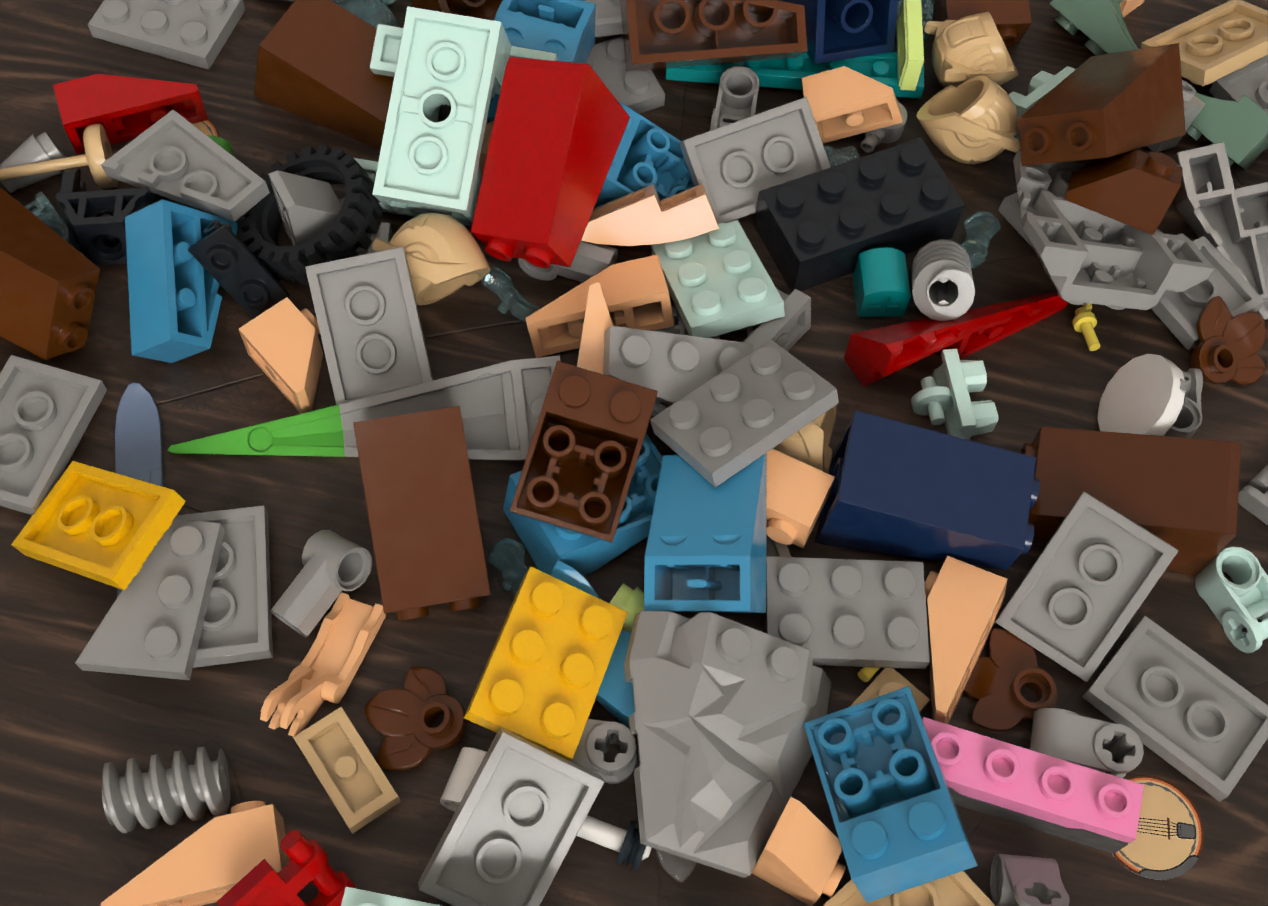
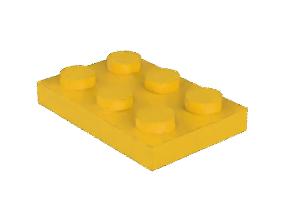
[11,461,186,591]
[464,566,628,761]

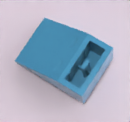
[487,0,596,121]
[594,99,694,208]
[503,433,663,576]
[644,453,767,613]
[803,686,978,903]

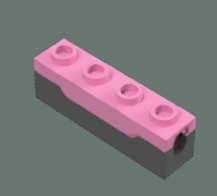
[922,717,1144,854]

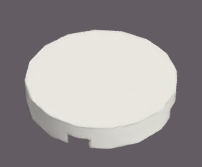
[1097,354,1185,436]

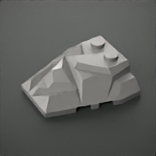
[1013,151,1214,310]
[624,611,832,878]

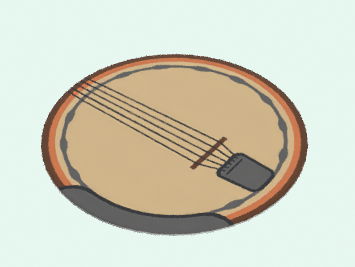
[1112,775,1204,880]

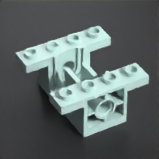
[354,6,558,227]

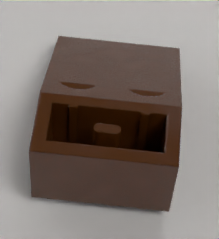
[510,361,658,543]

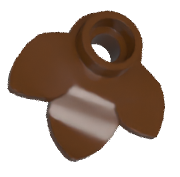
[1190,296,1267,385]
[963,628,1058,731]
[364,667,467,771]

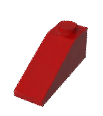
[53,74,208,154]

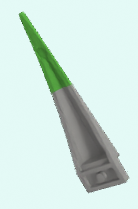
[167,355,561,461]

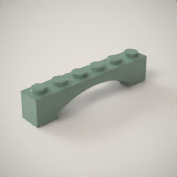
[1050,0,1268,170]

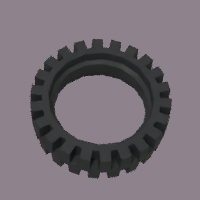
[240,145,382,285]

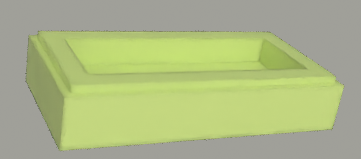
[896,0,924,91]

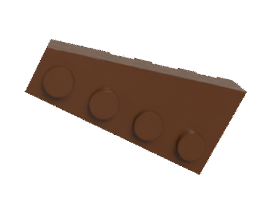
[620,0,807,71]

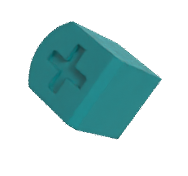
[853,248,911,317]

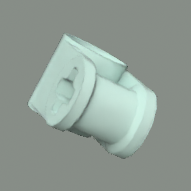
[1195,546,1268,653]

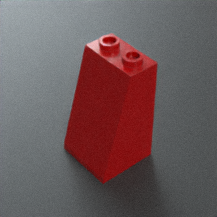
[471,57,630,269]

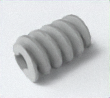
[912,239,975,321]
[102,746,231,833]

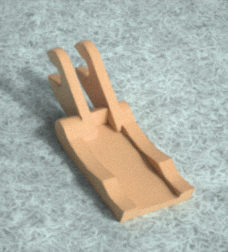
[260,592,386,737]

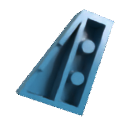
[125,199,239,363]

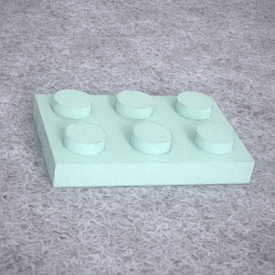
[651,220,785,338]

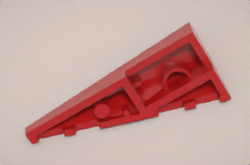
[843,292,1068,387]

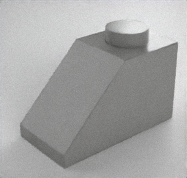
[268,170,345,246]

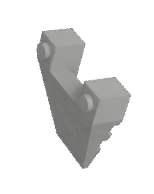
[1172,142,1268,320]

